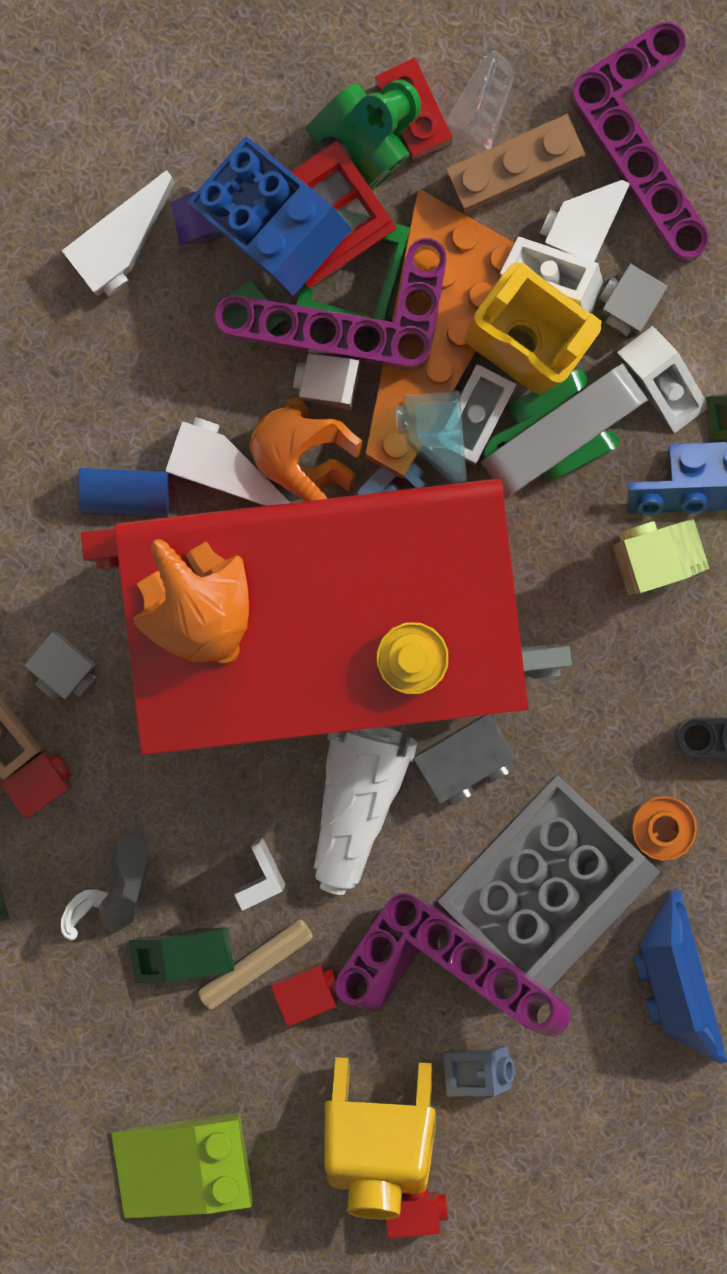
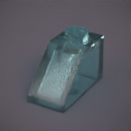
[395,391,467,484]

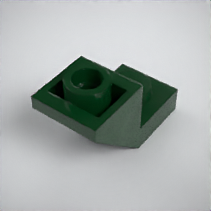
[129,927,234,983]

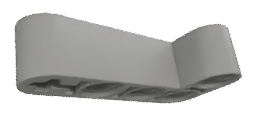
[480,363,648,499]

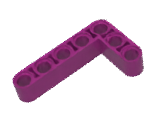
[571,22,709,262]
[215,238,446,370]
[335,893,570,1037]

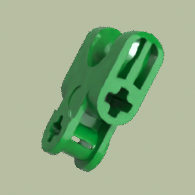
[305,79,422,200]
[483,369,620,484]

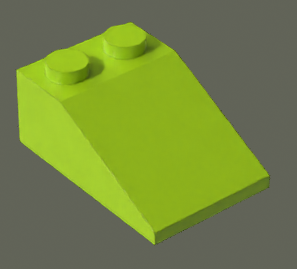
[111,1112,253,1218]

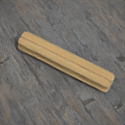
[198,920,313,1010]

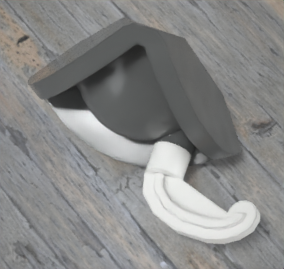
[60,831,150,941]

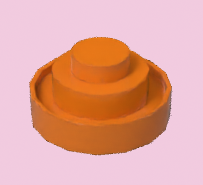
[631,795,697,861]

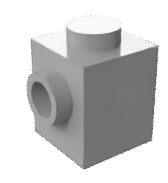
[599,263,668,337]
[25,632,97,700]

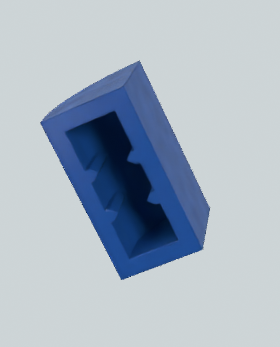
[78,468,171,518]

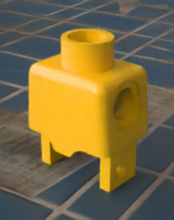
[465,262,602,395]
[324,1057,436,1220]

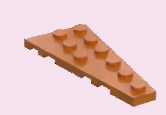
[365,188,515,479]

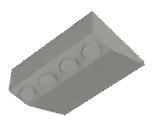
[437,775,660,990]

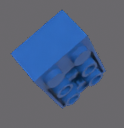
[187,136,352,296]

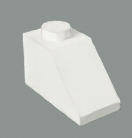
[540,180,630,262]
[500,236,604,314]
[617,326,707,433]
[293,354,360,410]

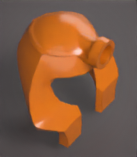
[249,396,362,501]
[133,539,249,664]

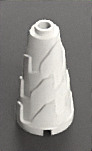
[314,727,417,895]

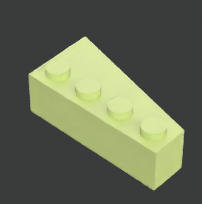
[612,519,709,595]

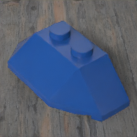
[634,888,727,1064]

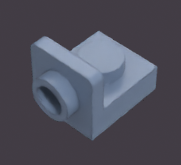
[357,462,426,495]
[443,1046,515,1096]

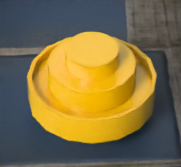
[377,623,448,694]

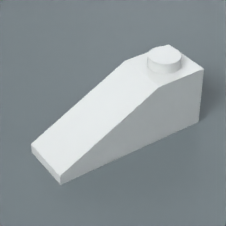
[62,170,175,297]
[165,417,290,506]

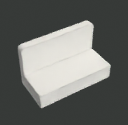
[235,838,286,911]

